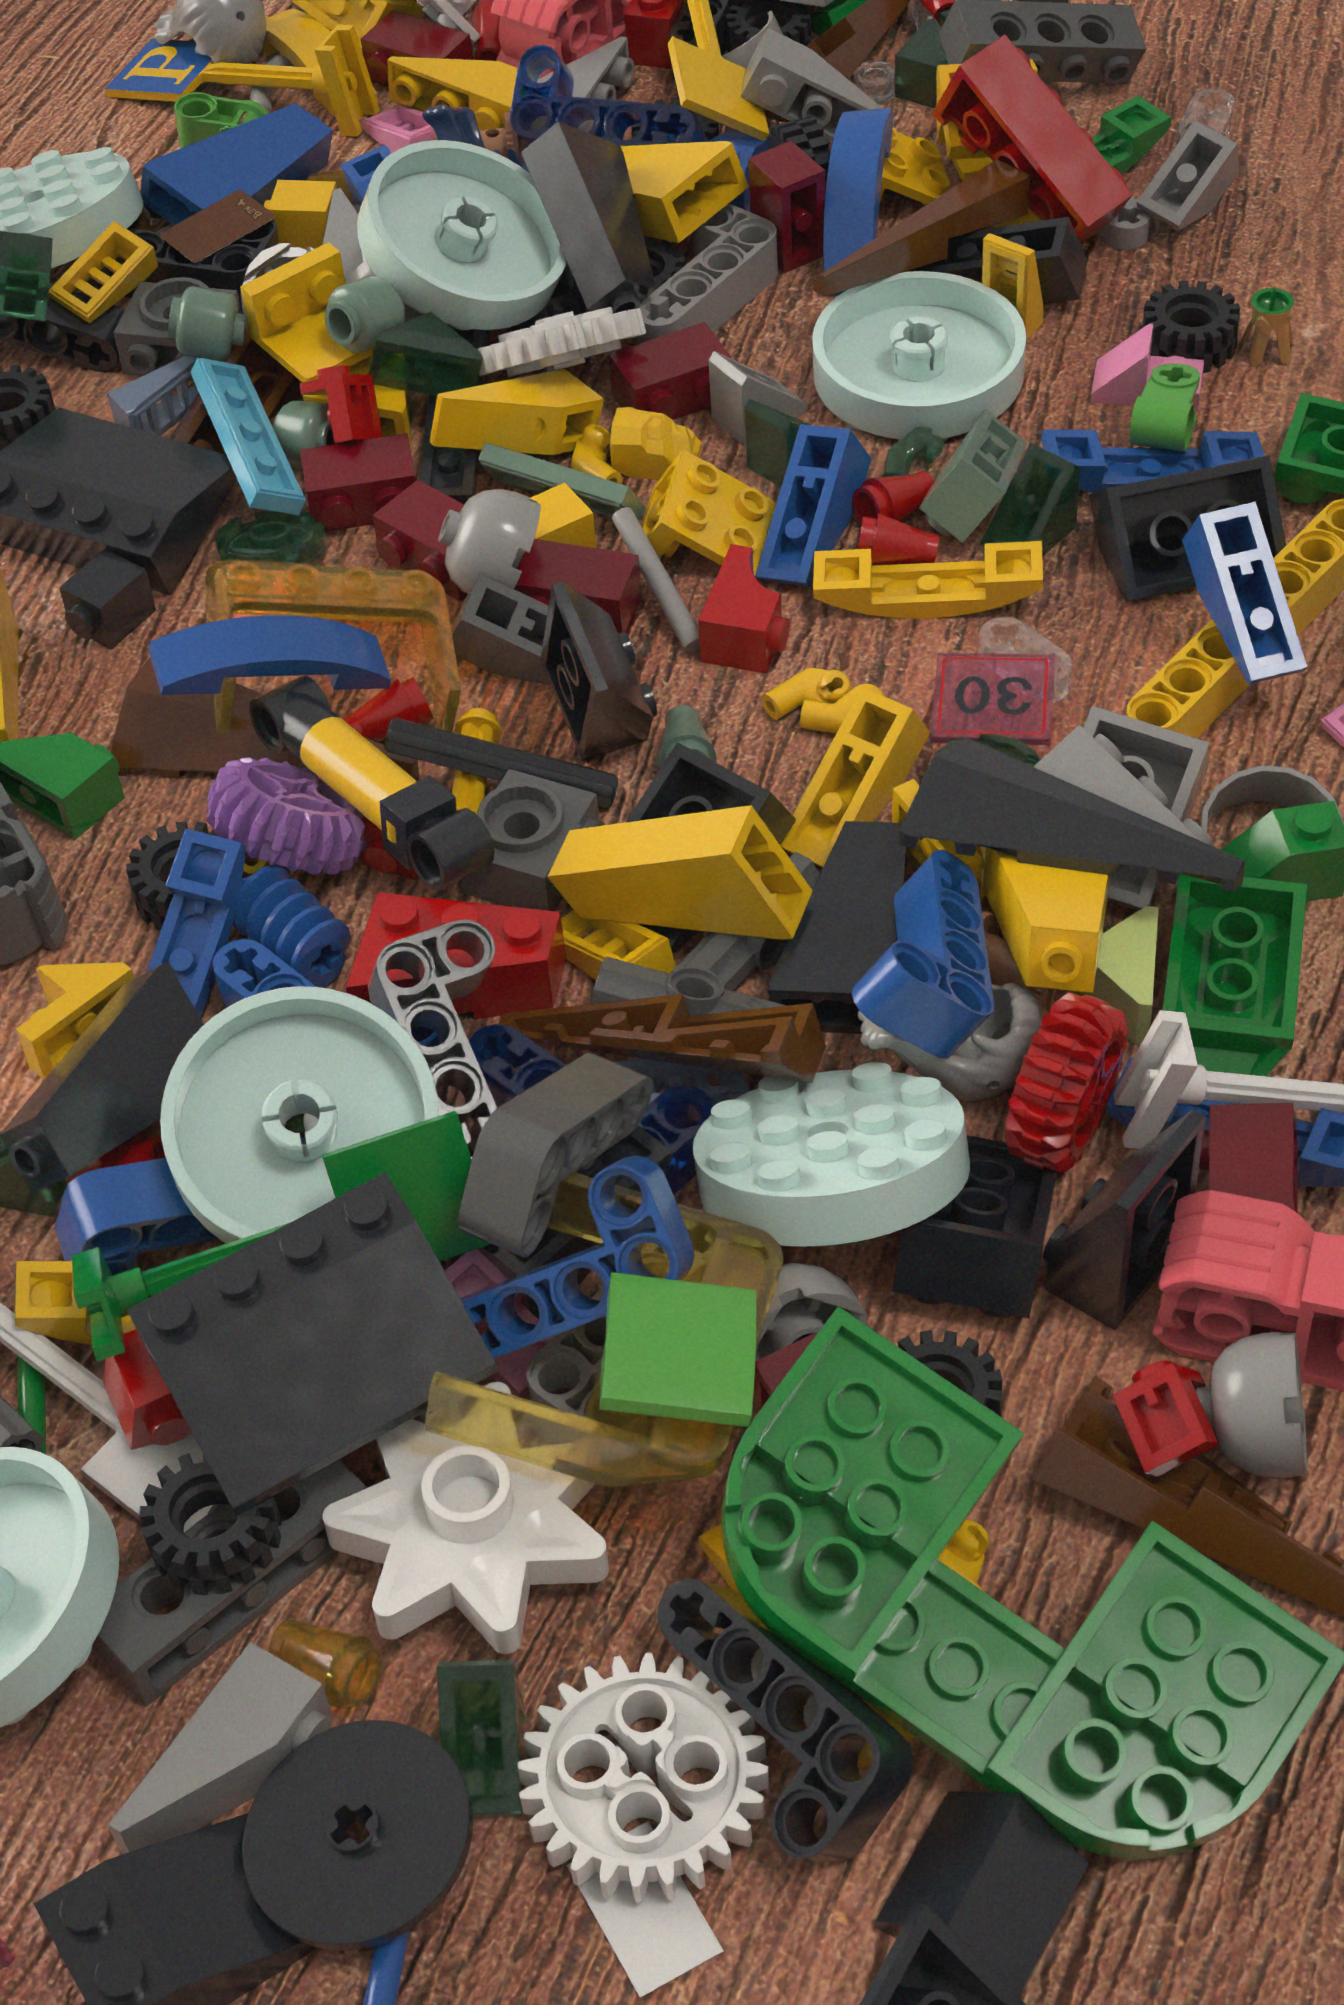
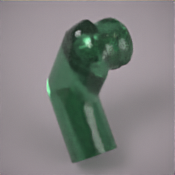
[881,426,944,477]

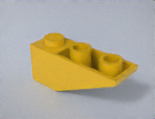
[387,56,540,140]
[429,369,604,455]

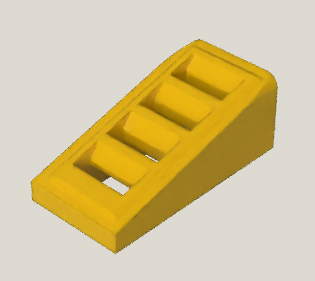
[48,221,158,324]
[982,233,1044,340]
[561,910,676,981]

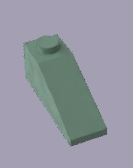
[920,409,1027,543]

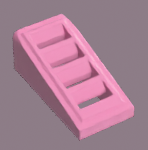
[362,105,436,153]

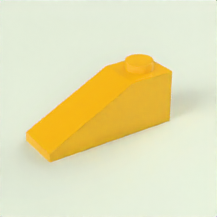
[780,687,930,869]

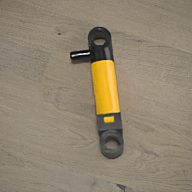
[249,675,495,890]

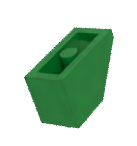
[0,733,125,840]
[1221,801,1344,902]

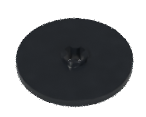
[242,1720,473,1950]

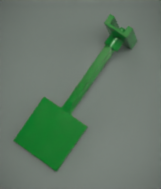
[72,1110,491,1362]

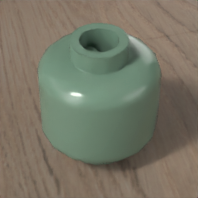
[325,275,405,354]
[168,286,247,361]
[272,401,340,471]

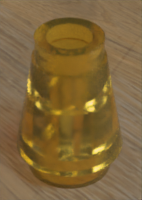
[269,1618,383,1707]

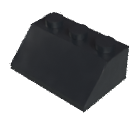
[1089,455,1286,602]

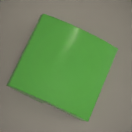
[600,1272,757,1427]

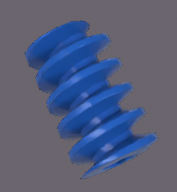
[232,865,350,988]

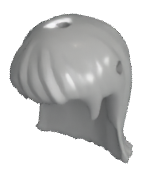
[155,0,267,64]
[858,983,1042,1102]

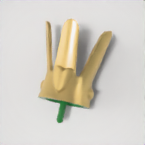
[1238,287,1294,367]

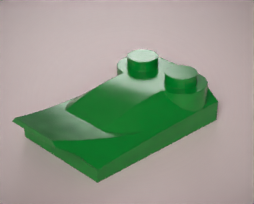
[1274,393,1344,504]
[1163,873,1307,1077]

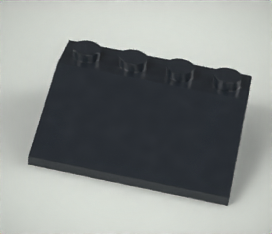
[0,407,237,595]
[127,1172,498,1516]

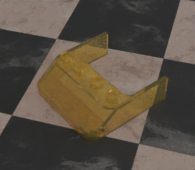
[204,559,461,733]
[425,1173,783,1487]

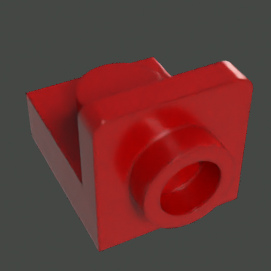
[300,365,382,443]
[1112,1361,1219,1477]

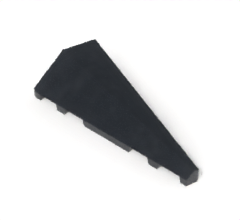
[898,737,1245,892]

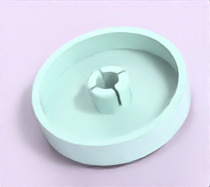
[357,140,567,330]
[0,147,143,275]
[812,271,1026,443]
[160,986,439,1244]
[693,1062,970,1247]
[0,1447,119,1728]

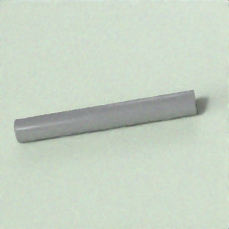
[612,507,700,653]

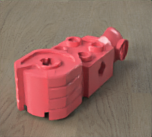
[490,0,631,78]
[1153,1190,1344,1391]

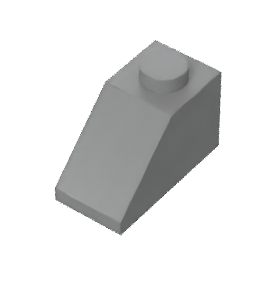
[1136,120,1240,230]

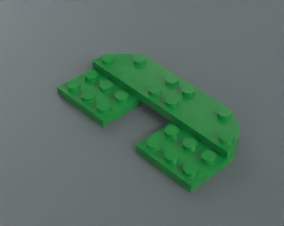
[722,1306,1344,1860]

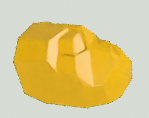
[610,407,702,480]

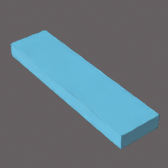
[190,358,306,515]

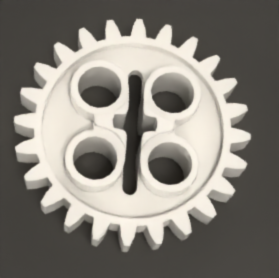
[474,307,646,377]
[518,1653,769,1903]

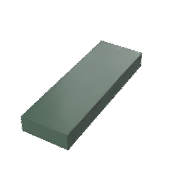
[478,442,645,521]

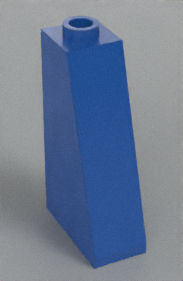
[140,103,333,225]

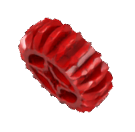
[1005,992,1128,1173]

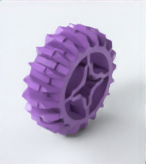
[206,757,367,875]

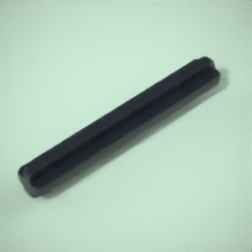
[384,717,618,809]

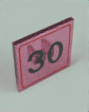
[930,653,1055,746]

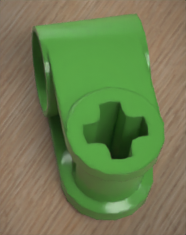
[174,92,269,149]
[1130,363,1200,452]

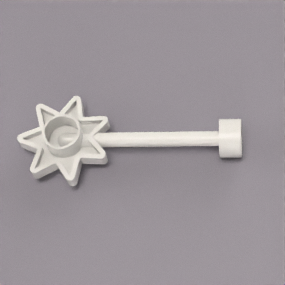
[303,1114,609,1654]

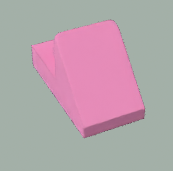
[1091,323,1204,411]

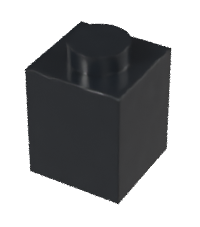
[59,549,156,650]

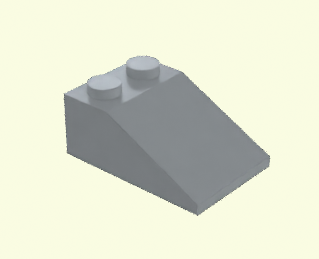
[1083,706,1209,911]

